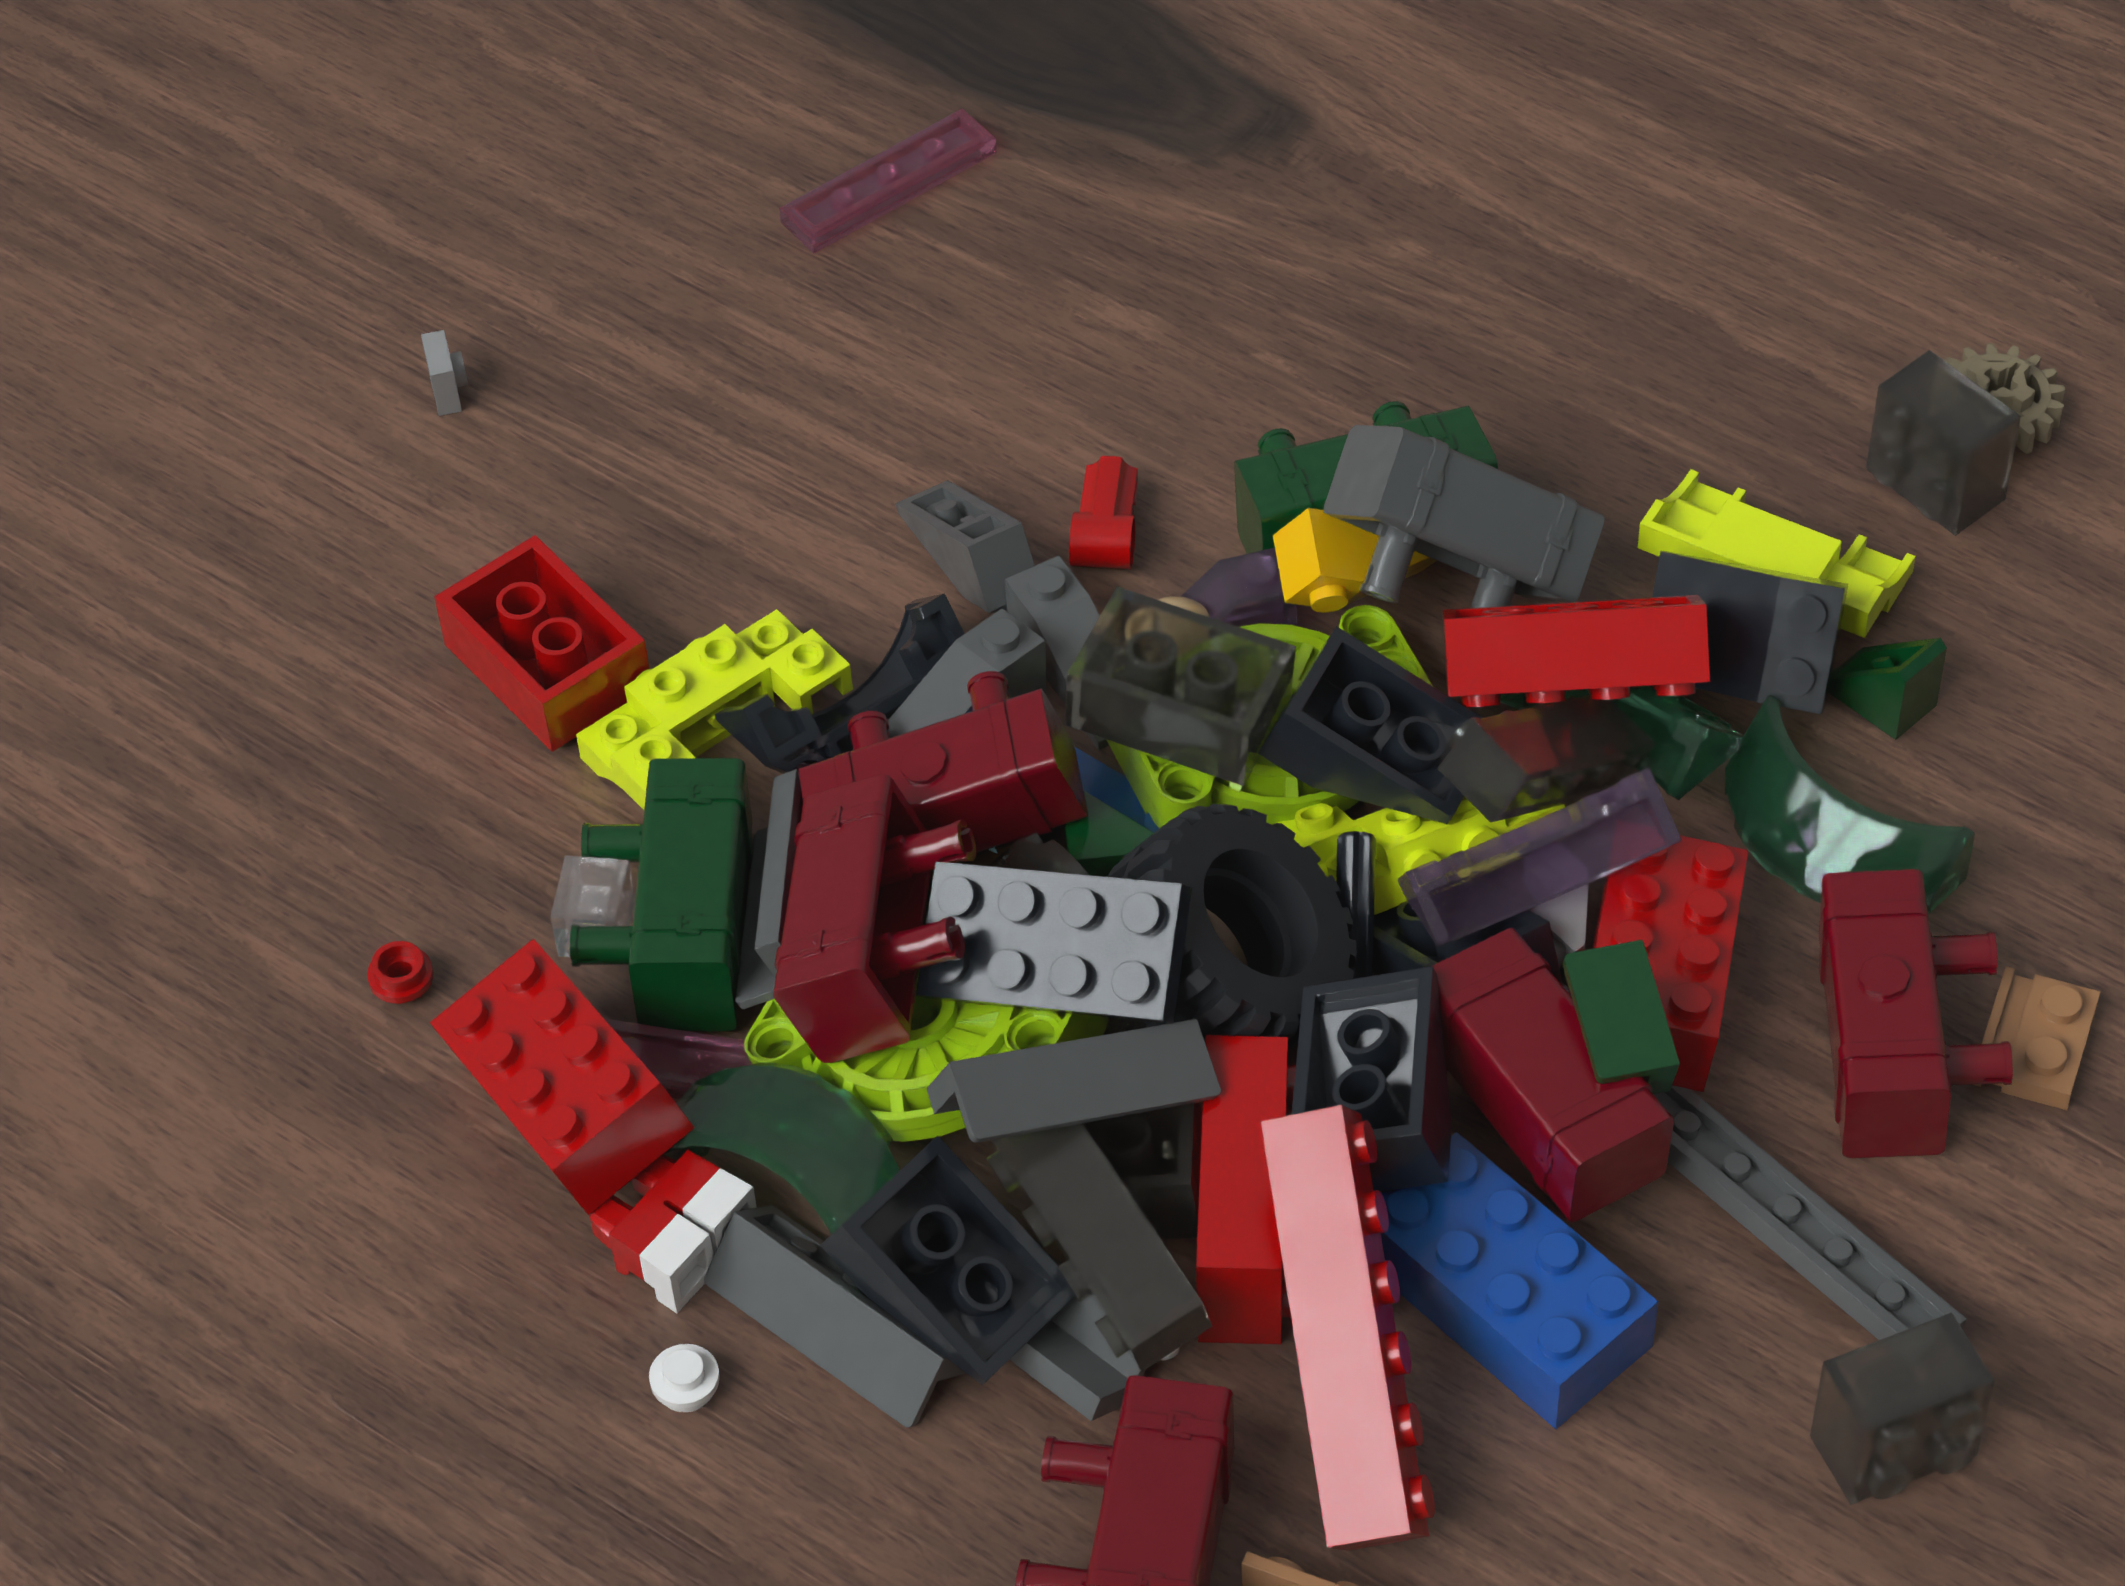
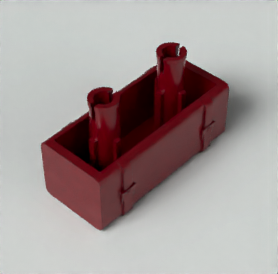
[798,671,1088,853]
[773,774,976,1063]
[1819,869,2013,1158]
[1433,928,1674,1222]
[1015,1375,1235,1586]

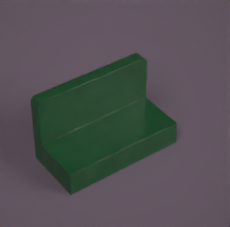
[1563,940,1680,1094]

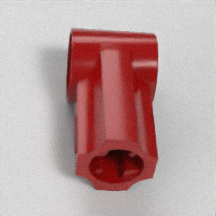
[1069,456,1138,570]

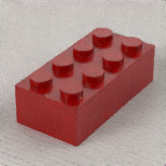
[1443,595,1710,707]
[1592,822,1748,1092]
[429,938,695,1215]
[1196,1035,1296,1345]

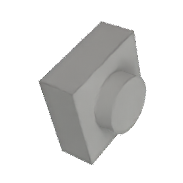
[421,330,468,416]

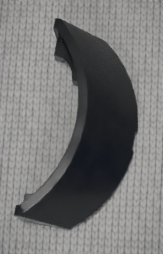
[715,593,965,774]

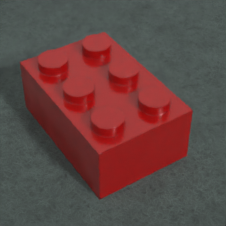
[434,535,650,752]

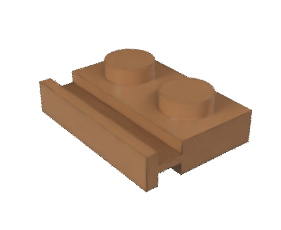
[1975,966,2100,1110]

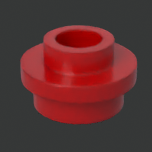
[367,941,434,1004]

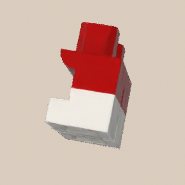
[590,1150,757,1314]

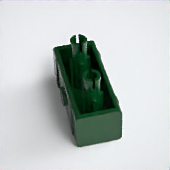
[1234,401,1498,589]
[570,758,753,1032]

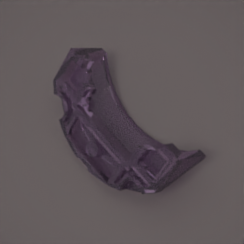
[1397,768,1681,947]

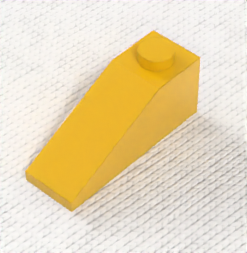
[1273,508,1437,613]

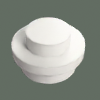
[649,1344,720,1412]

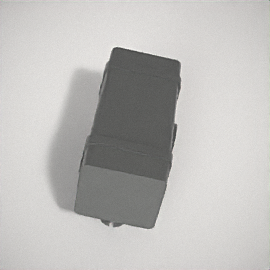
[1324,425,1605,608]

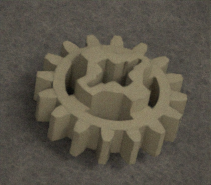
[1930,343,2065,458]

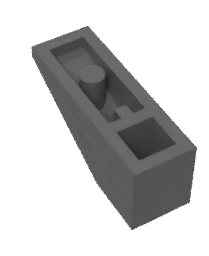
[895,480,1035,613]
[1005,555,1127,750]
[888,609,1047,738]

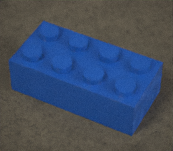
[1381,1132,1659,1429]

